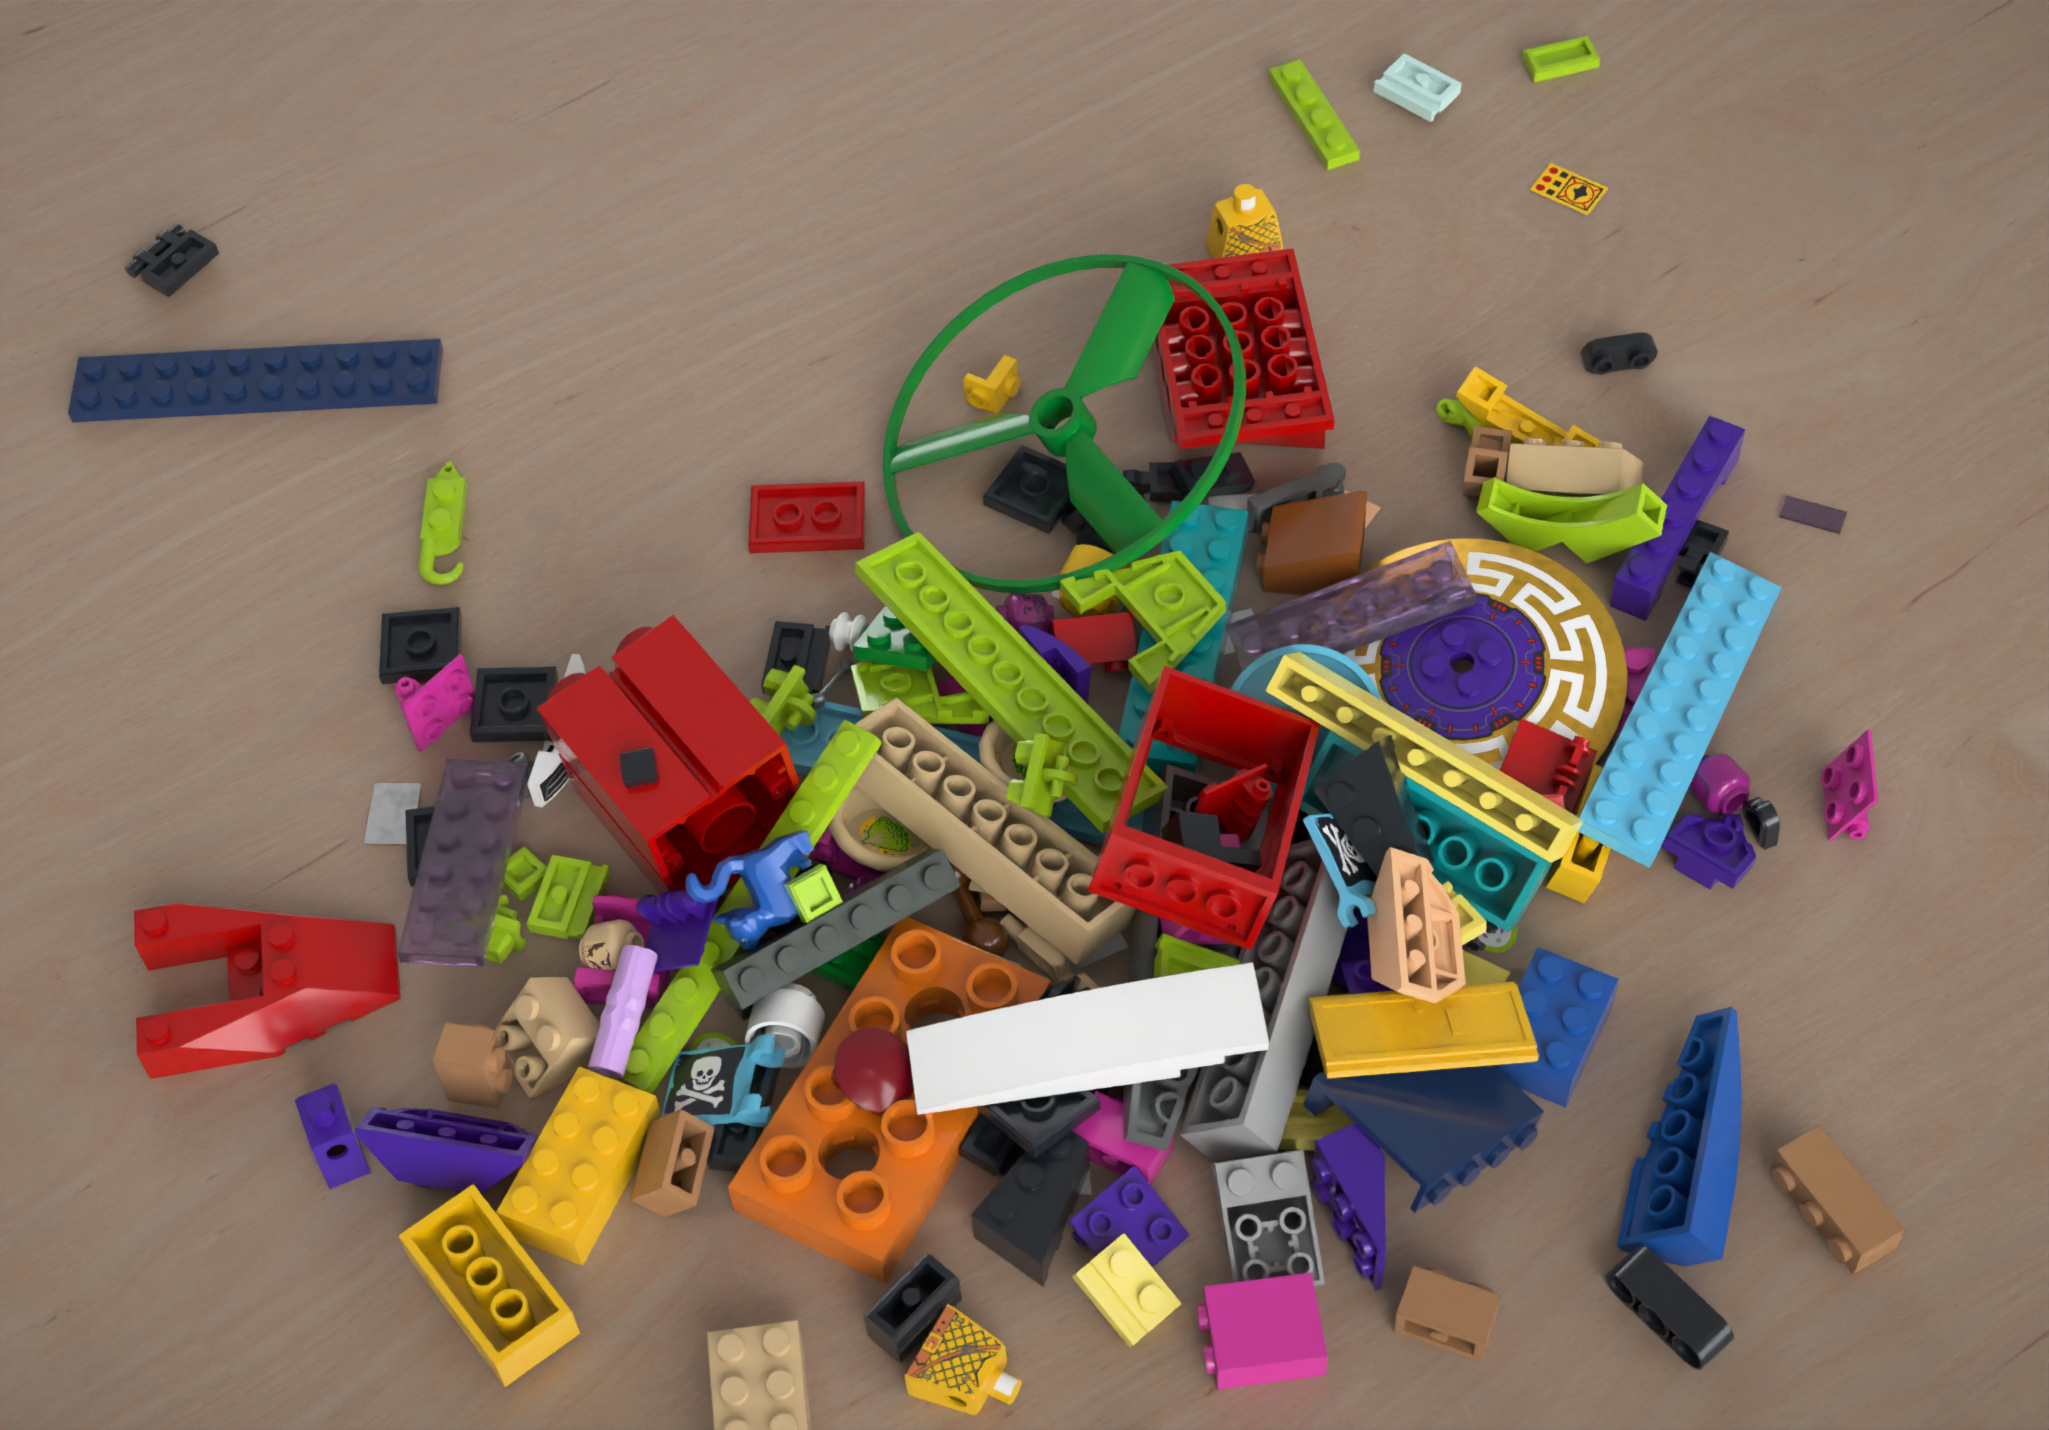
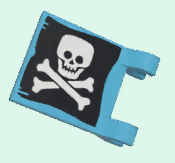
[1303,814,1377,928]
[661,1034,786,1127]

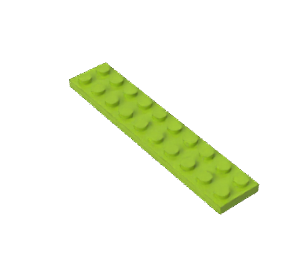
[855,532,1168,833]

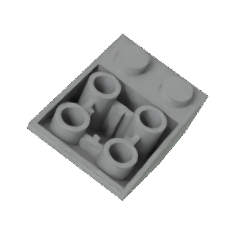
[1210,1149,1325,1286]

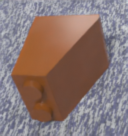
[1256,491,1367,599]

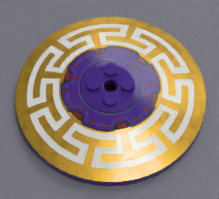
[1308,538,1627,770]

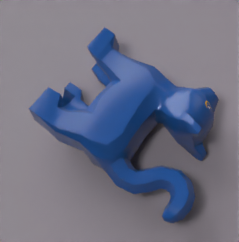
[685,830,813,950]

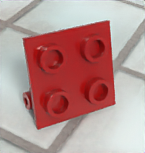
[1499,718,1598,813]
[1194,763,1272,843]

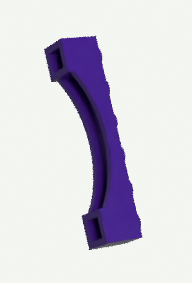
[1610,415,1745,621]

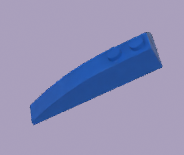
[1617,1006,1742,1267]

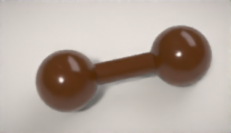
[948,862,1009,957]

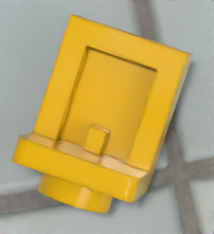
[963,355,1021,414]

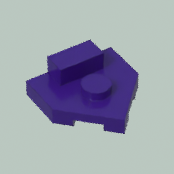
[1661,814,1756,889]

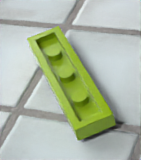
[1268,59,1360,170]

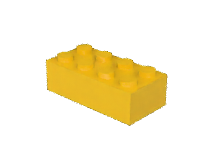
[496,1067,661,1266]
[398,1184,580,1387]

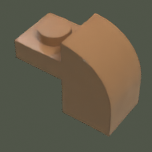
[1463,426,1512,497]

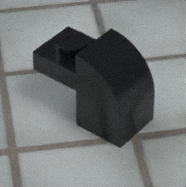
[1161,811,1262,873]

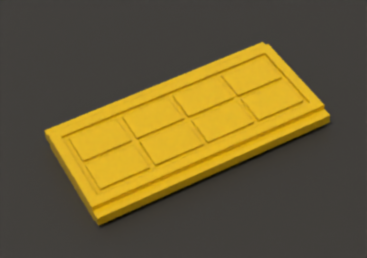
[1308,981,1539,1078]

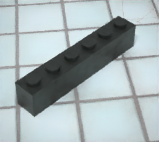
[711,849,961,1009]

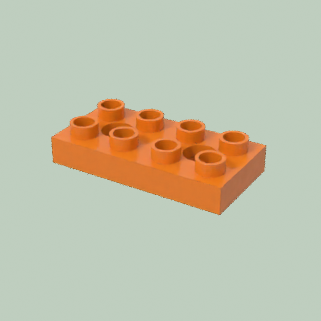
[728,917,1051,1284]

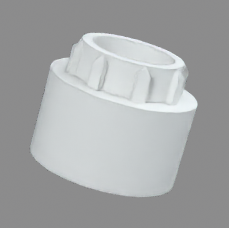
[745,983,825,1069]

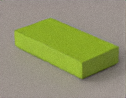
[1521,35,1600,83]

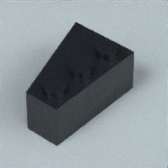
[971,1131,1090,1287]

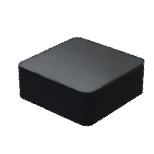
[620,747,659,788]

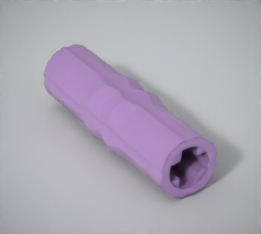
[588,945,658,1078]

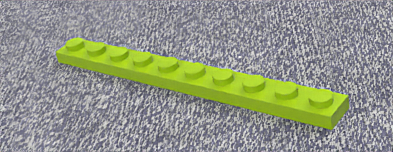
[621,719,882,1094]

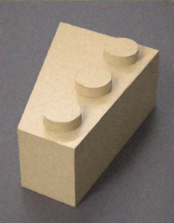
[1506,438,1644,497]

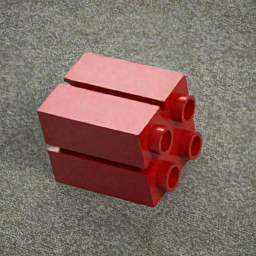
[537,615,800,894]

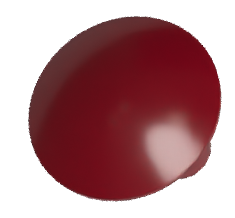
[831,1027,914,1115]

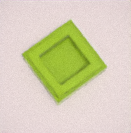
[493,846,547,902]
[784,864,843,923]

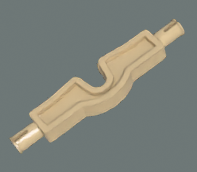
[1000,914,1100,992]

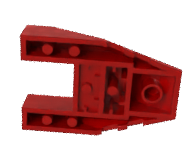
[134,903,401,1079]

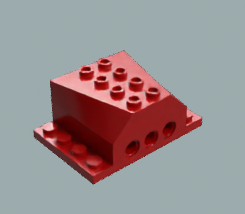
[1153,248,1335,449]

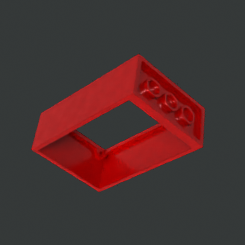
[1088,666,1320,950]

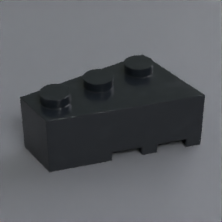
[1313,735,1434,878]

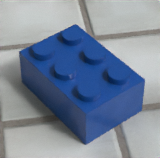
[1495,947,1619,1107]

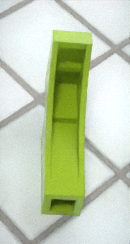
[1476,477,1667,564]

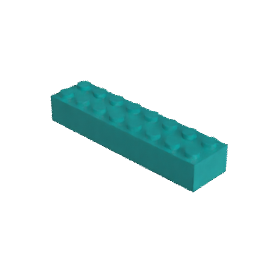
[1118,501,1249,775]

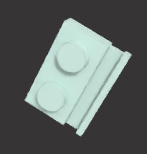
[1374,53,1461,122]

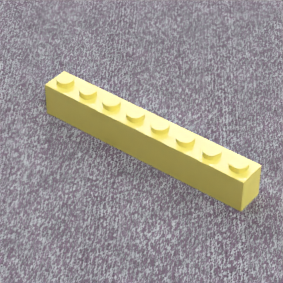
[1265,652,1584,863]

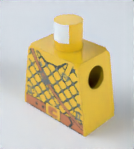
[1206,184,1283,259]
[904,1304,1022,1415]

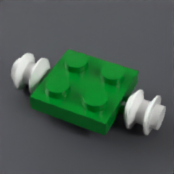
[829,606,936,671]

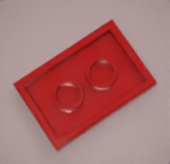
[748,481,866,554]

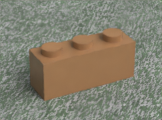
[1770,1125,1905,1274]

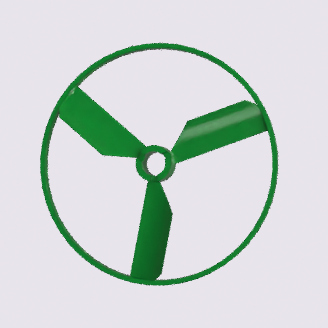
[882,254,1246,594]

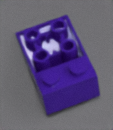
[1310,1123,1386,1290]

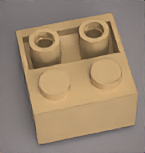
[494,977,600,1099]

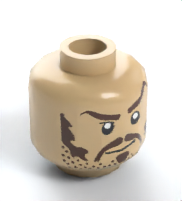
[579,919,644,970]

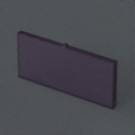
[1779,495,1847,534]

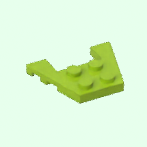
[1060,550,1226,694]
[851,659,989,724]

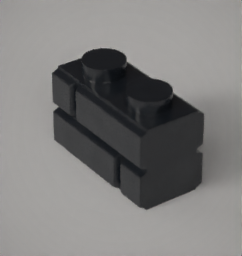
[864,1252,962,1363]

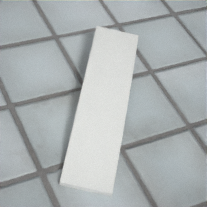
[906,963,1269,1114]

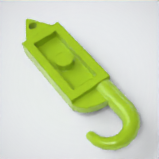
[418,461,468,585]

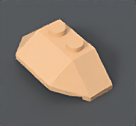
[1367,847,1465,1003]

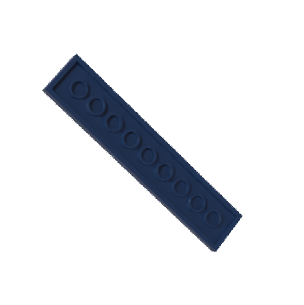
[68,339,443,422]

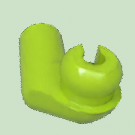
[1436,398,1486,438]

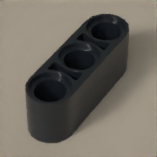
[1605,1245,1734,1370]

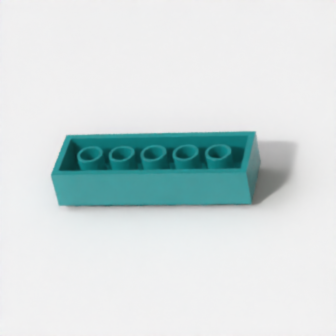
[1300,731,1554,932]

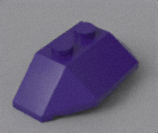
[356,1107,538,1194]

